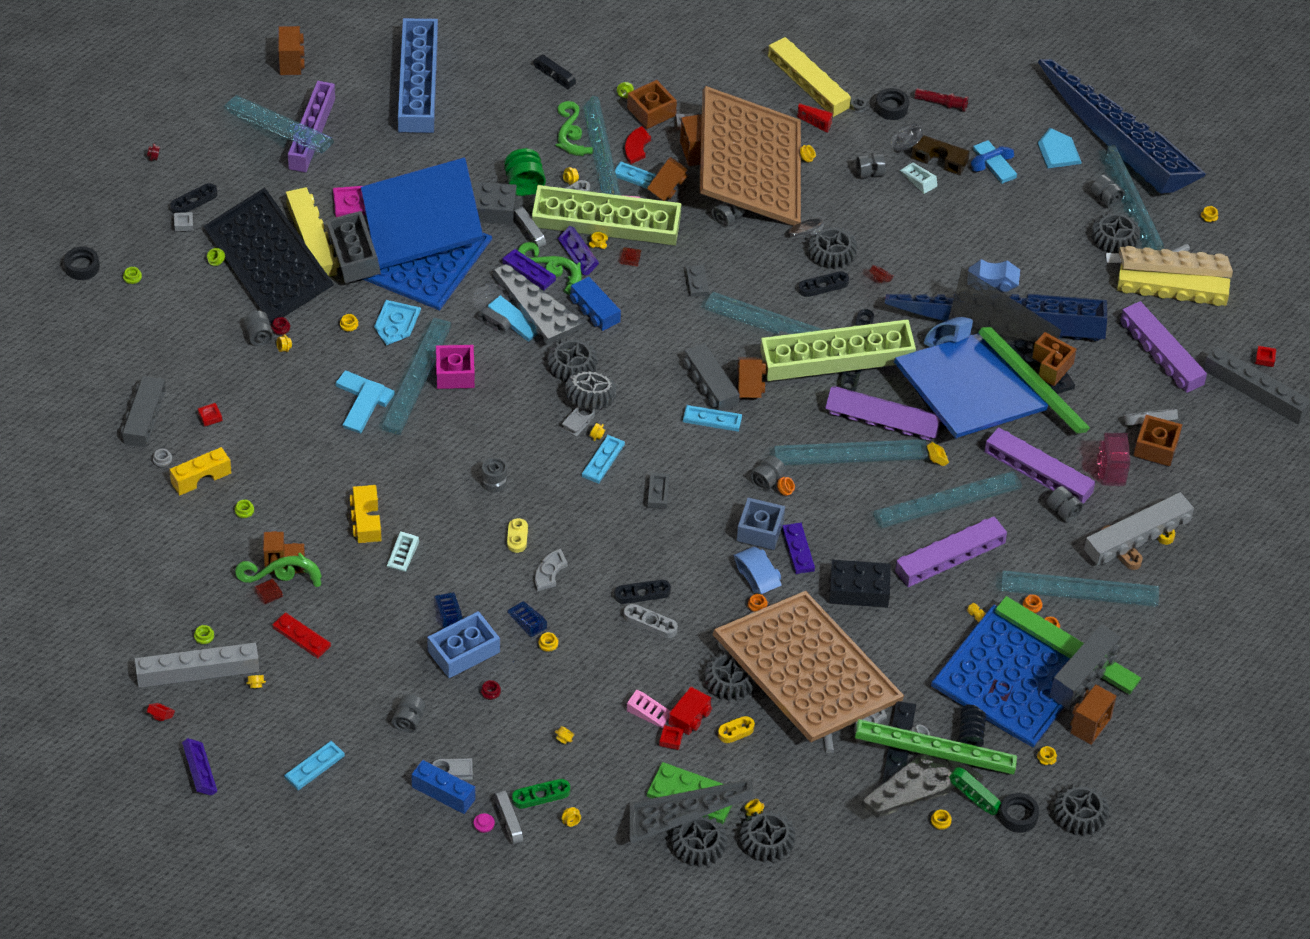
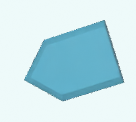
[1038,128,1082,168]
[374,300,421,345]

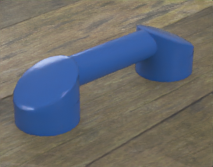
[971,146,1014,171]

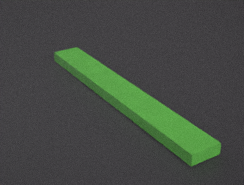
[978,327,1090,433]
[995,596,1141,695]
[855,719,1017,775]

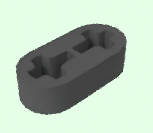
[477,307,511,334]

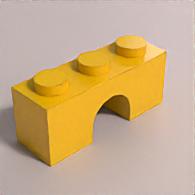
[169,447,231,496]
[350,485,381,543]

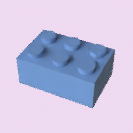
[427,611,500,678]

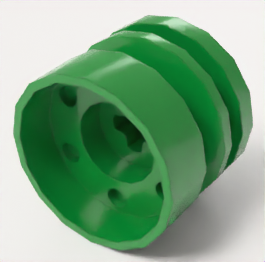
[504,148,546,196]

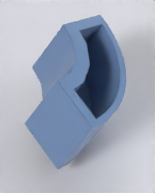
[967,259,1020,292]
[924,317,973,347]
[734,547,781,594]

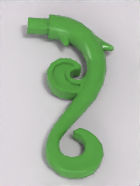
[556,101,593,156]
[518,242,582,295]
[235,553,321,587]

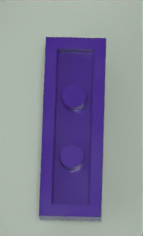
[558,225,599,276]
[503,249,556,291]
[782,523,815,574]
[182,738,217,795]

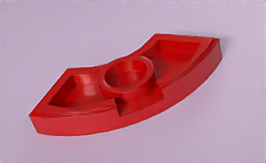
[625,126,651,164]

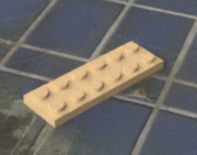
[1119,246,1233,278]

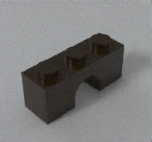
[911,135,970,176]

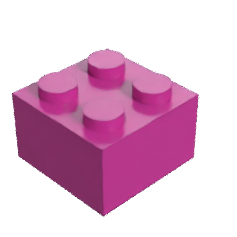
[436,345,475,389]

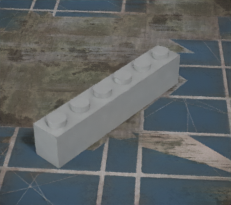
[1084,492,1194,566]
[135,643,259,688]

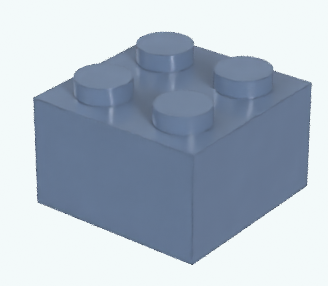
[737,498,785,550]

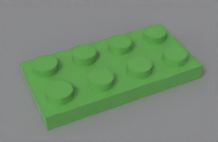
[647,762,732,824]

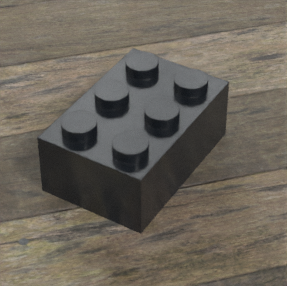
[829,559,891,608]

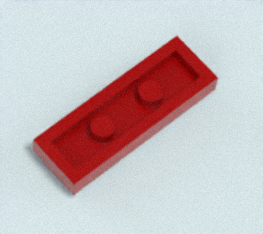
[272,612,331,659]

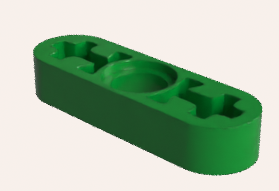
[949,767,1001,815]
[512,779,570,809]

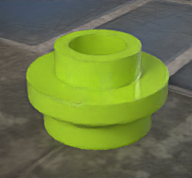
[617,82,634,99]
[207,248,225,266]
[123,267,142,284]
[235,500,254,518]
[194,625,214,644]

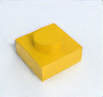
[927,442,949,466]

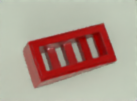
[797,104,833,133]

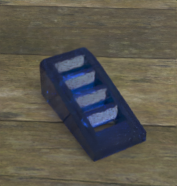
[435,592,463,628]
[508,601,547,638]

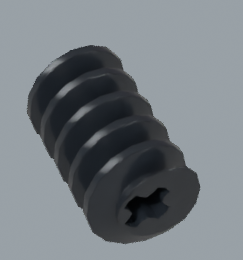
[958,704,986,747]

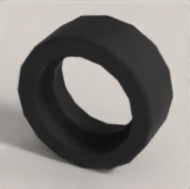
[875,88,909,120]
[64,246,100,280]
[999,793,1039,833]

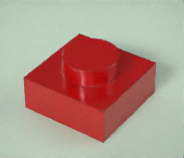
[1255,346,1276,367]
[198,403,223,427]
[147,703,175,721]
[659,725,684,750]

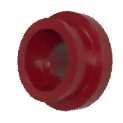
[147,143,160,161]
[272,317,290,335]
[481,680,501,700]

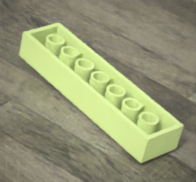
[532,185,681,245]
[761,320,916,381]

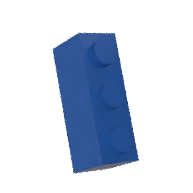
[570,277,621,331]
[412,760,475,814]

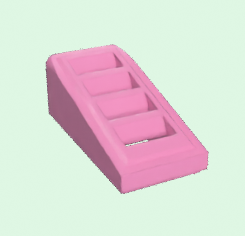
[627,690,671,728]

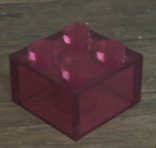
[1097,433,1130,486]

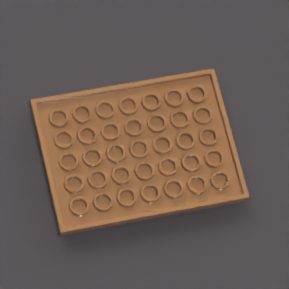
[700,86,801,226]
[713,591,904,742]

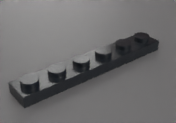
[879,701,916,806]

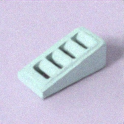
[900,163,937,194]
[387,531,419,572]

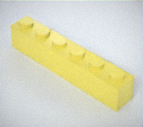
[768,37,851,117]
[286,187,339,277]
[1117,264,1230,306]

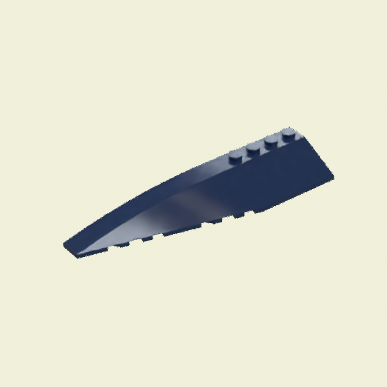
[1038,59,1206,194]
[885,294,1107,341]

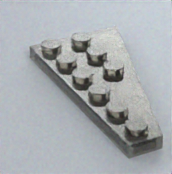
[948,268,1061,343]
[861,754,984,818]

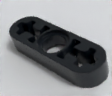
[533,54,576,90]
[170,183,218,214]
[798,271,849,297]
[615,579,671,604]

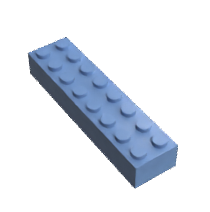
[398,18,438,133]

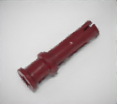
[914,88,969,112]

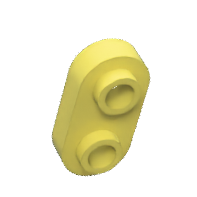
[507,518,528,553]

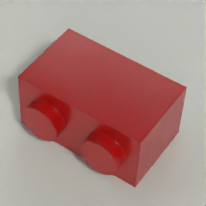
[668,687,712,735]

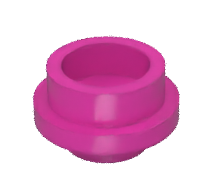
[474,813,495,833]

